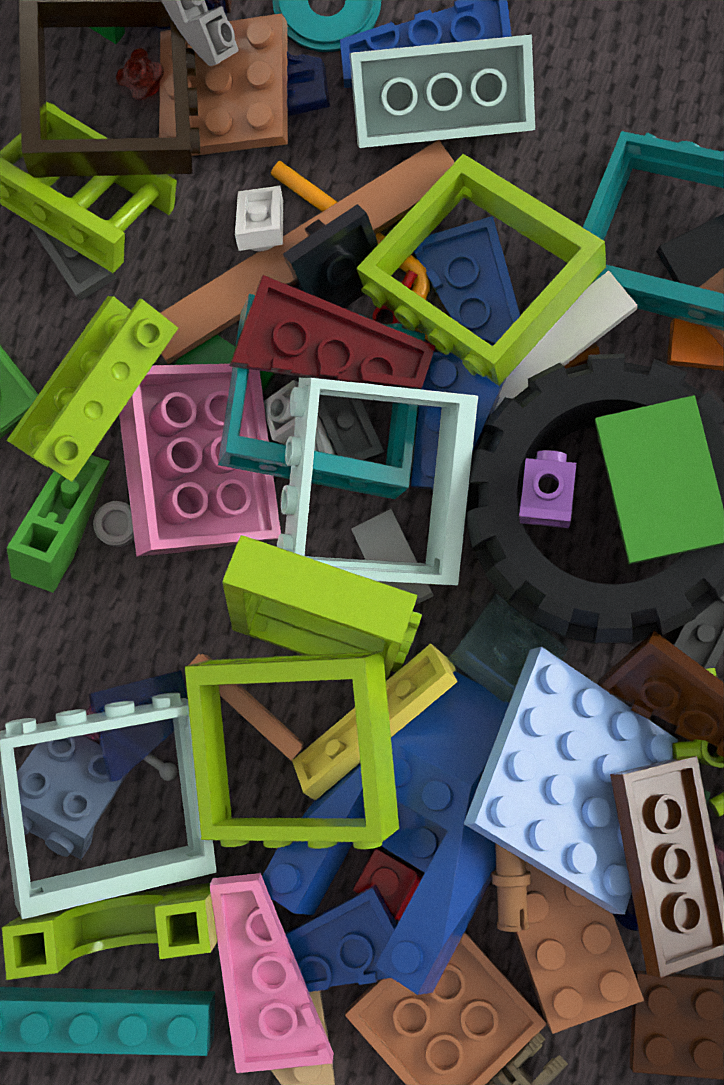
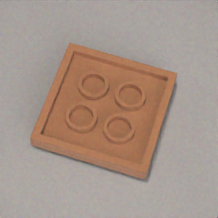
[159,13,288,156]
[345,932,547,1085]

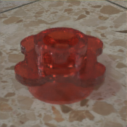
[116,48,164,100]

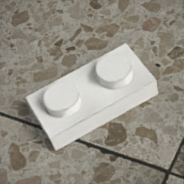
[235,186,283,251]

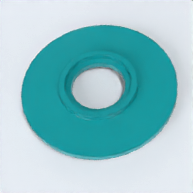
[272,0,381,52]

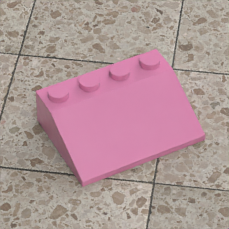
[119,364,281,557]

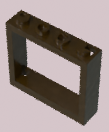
[19,0,201,177]

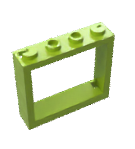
[356,154,606,386]
[222,535,422,681]
[185,651,399,849]

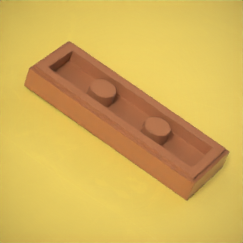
[188,654,304,761]

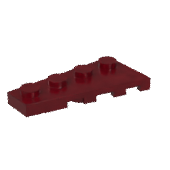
[229,275,435,389]

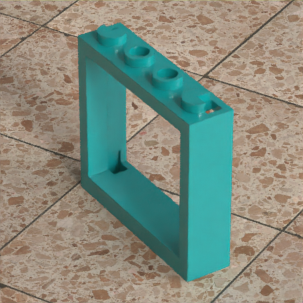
[583,131,724,331]
[218,293,425,499]

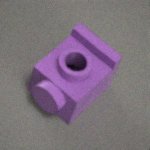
[519,450,577,528]

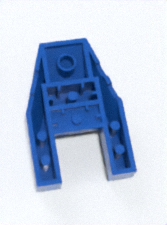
[262,671,511,995]

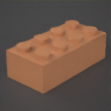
[514,862,644,1034]

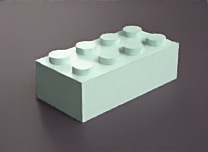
[349,35,535,148]

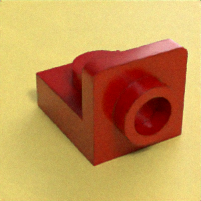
[353,848,424,921]

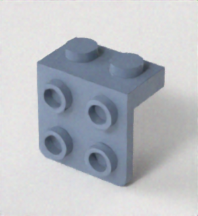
[1,735,130,860]

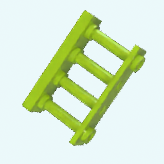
[0,102,177,273]
[6,296,178,482]

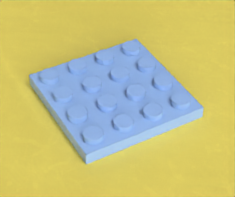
[464,647,678,914]

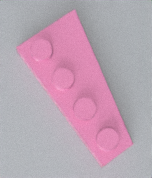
[210,873,334,1073]

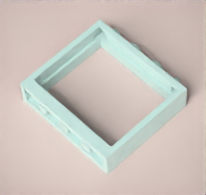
[277,378,478,585]
[0,693,216,919]

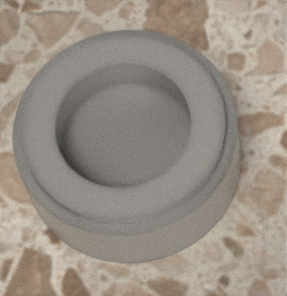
[93,501,134,547]

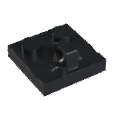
[283,204,378,308]

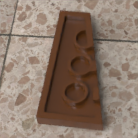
[597,631,724,757]

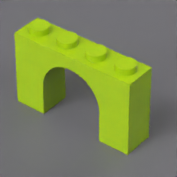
[2,883,217,980]

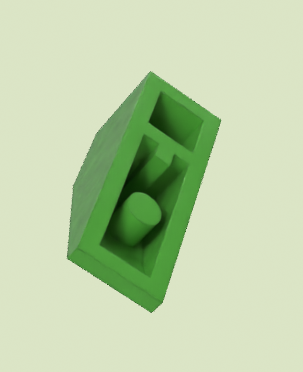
[7,455,110,593]

